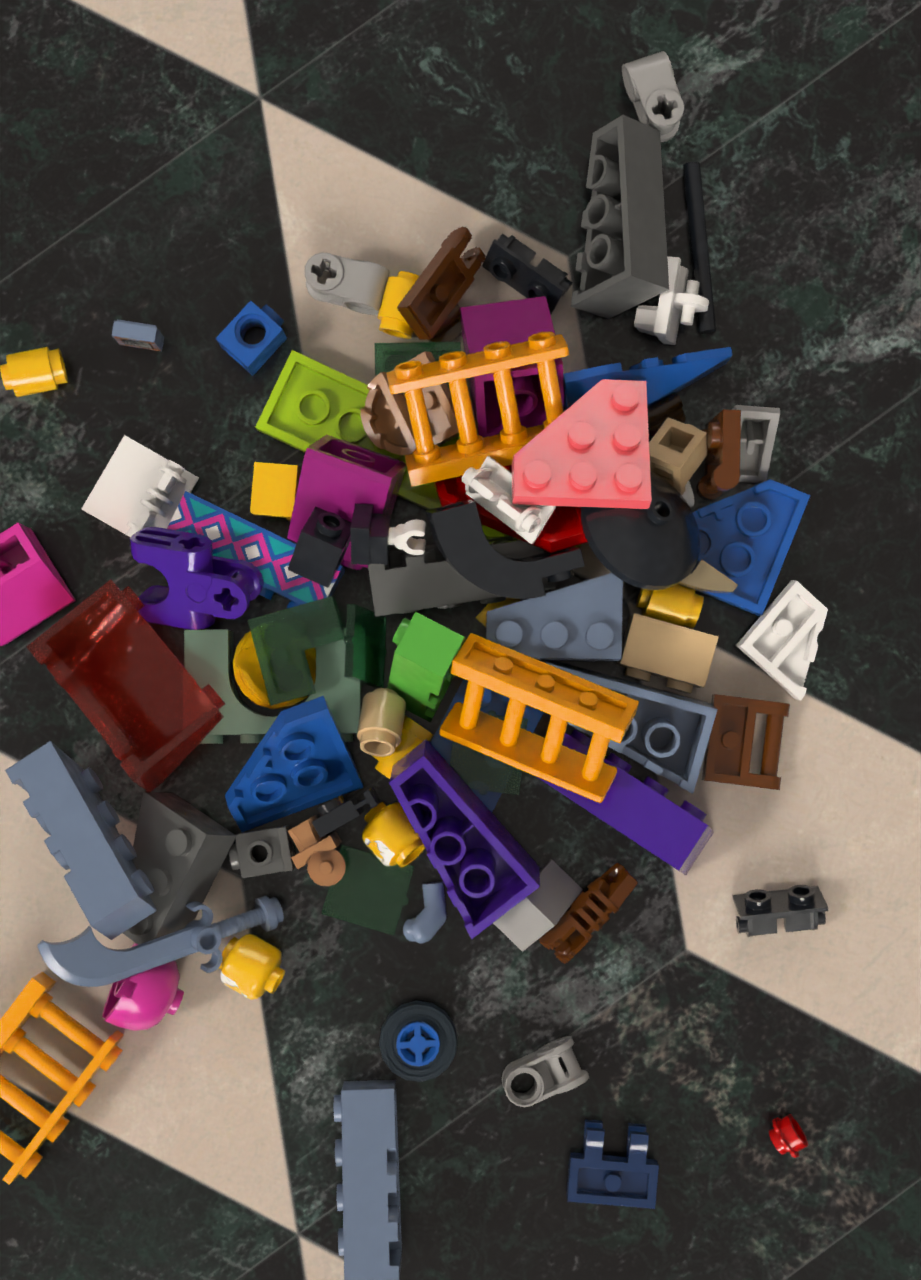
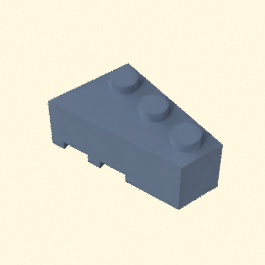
[486,573,623,661]

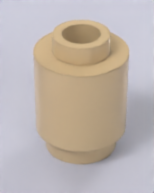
[357,688,406,757]

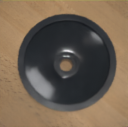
[581,472,700,590]

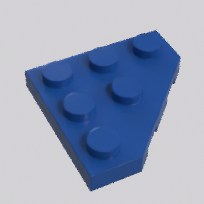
[693,479,810,616]
[225,696,363,832]

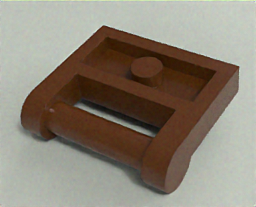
[696,409,741,501]
[702,694,790,790]

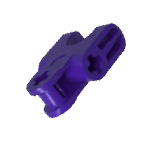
[130,527,264,630]

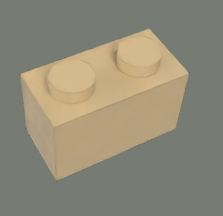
[616,613,718,694]

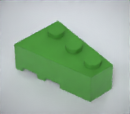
[387,612,466,722]

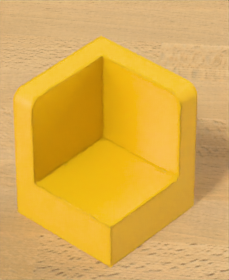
[250,462,301,521]

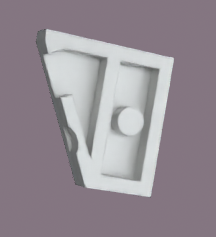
[736,580,828,701]

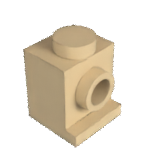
[649,417,707,495]

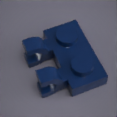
[566,1119,659,1209]

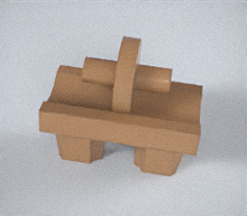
[288,815,346,886]

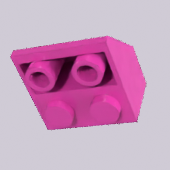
[0,523,76,647]

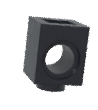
[288,507,352,588]

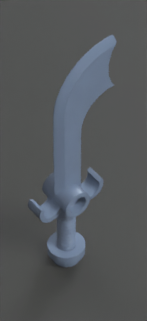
[37,896,284,987]

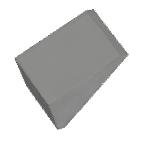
[732,405,780,483]
[493,859,583,952]

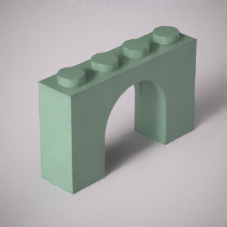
[184,628,363,744]

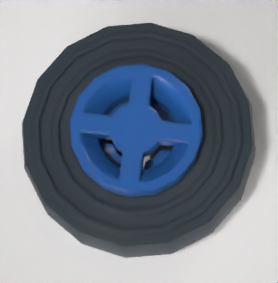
[379,1001,458,1082]

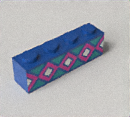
[167,491,345,619]

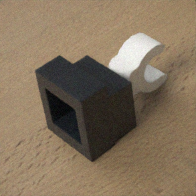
[351,503,426,565]

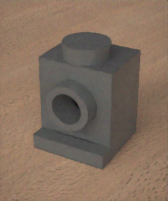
[229,824,296,878]

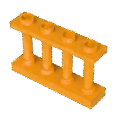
[386,332,569,487]
[439,633,639,803]
[0,972,124,1185]

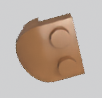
[361,351,459,455]

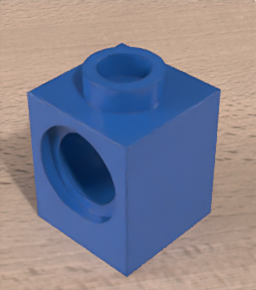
[216,301,287,376]

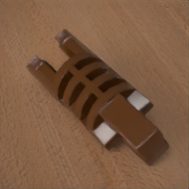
[539,863,638,964]

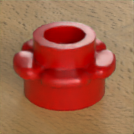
[769,1114,808,1158]

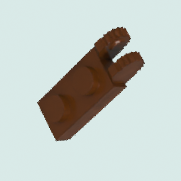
[397,226,486,340]

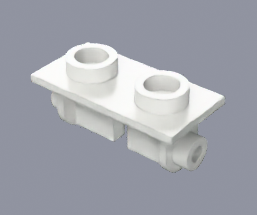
[461,456,556,544]

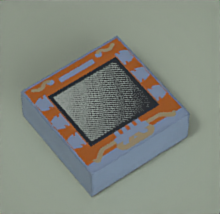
[112,319,164,351]

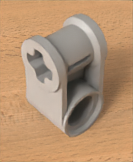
[622,51,684,142]
[305,252,390,315]
[502,1036,589,1107]

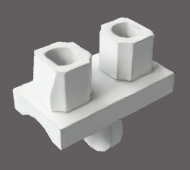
[634,256,709,345]

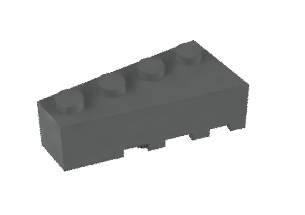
[368,535,558,617]

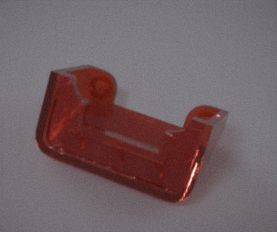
[26,579,225,793]

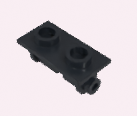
[482,234,573,315]
[732,885,828,937]

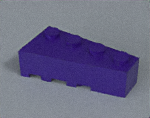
[535,729,714,875]
[389,739,540,939]

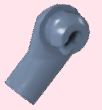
[403,881,447,944]

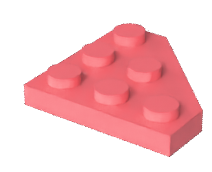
[512,379,652,509]

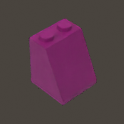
[460,296,564,438]
[287,434,407,570]

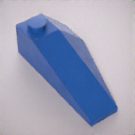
[563,347,732,411]

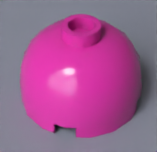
[102,943,184,1031]

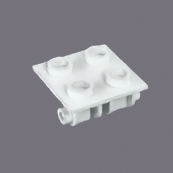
[82,435,199,537]

